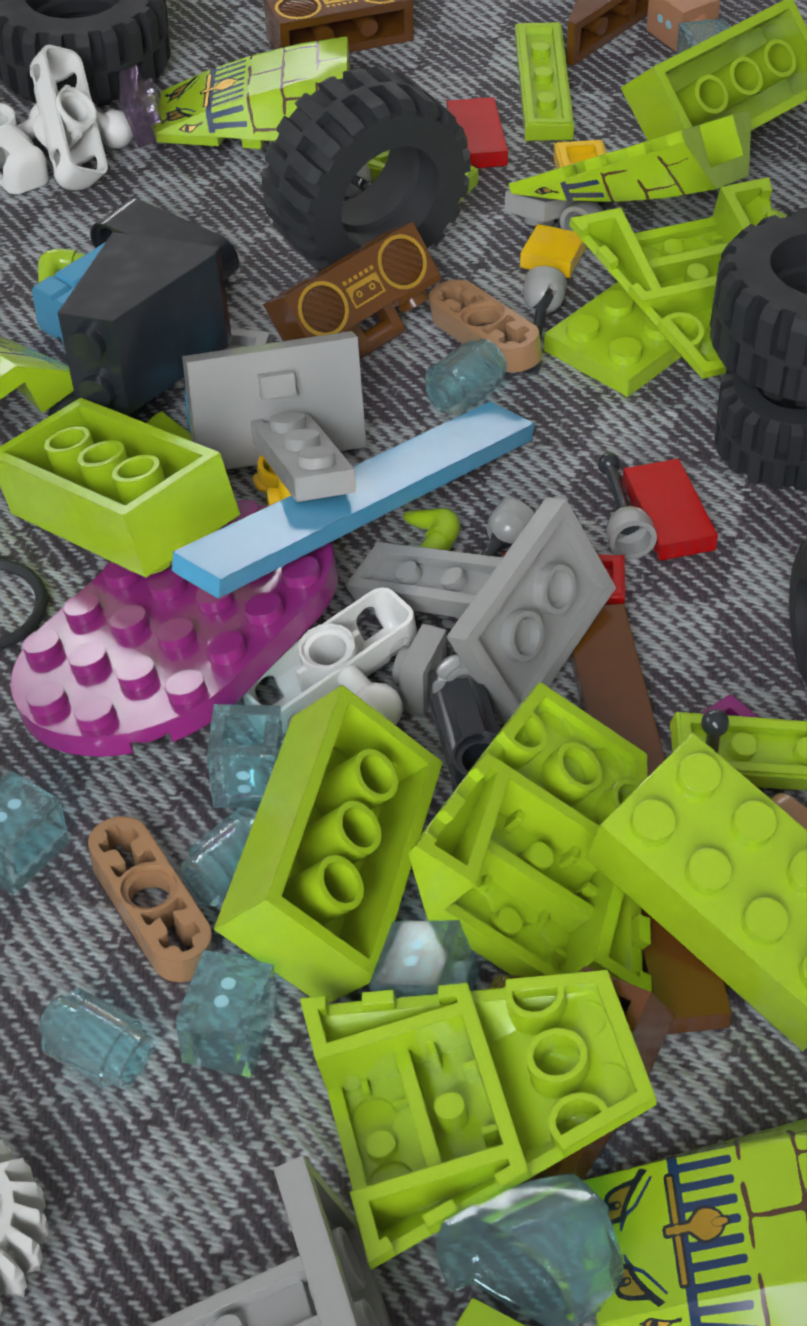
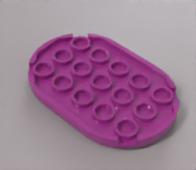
[10,499,339,757]

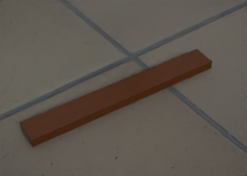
[570,604,732,1034]

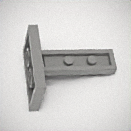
[182,331,367,502]
[345,497,616,724]
[148,1155,392,1326]

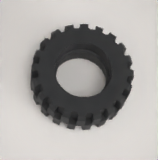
[0,0,171,107]
[261,67,471,271]
[710,211,807,407]

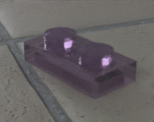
[119,66,162,148]

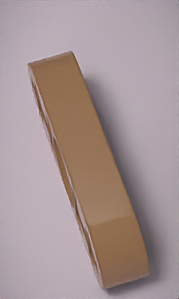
[428,280,542,372]
[88,816,214,982]

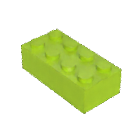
[621,0,807,141]
[0,398,240,578]
[214,685,443,1003]
[585,733,807,1052]

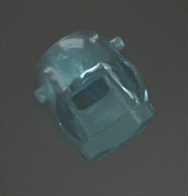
[436,1174,625,1326]

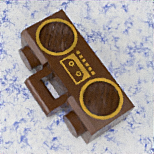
[264,0,413,53]
[263,221,441,359]

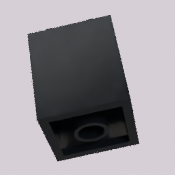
[58,232,232,415]

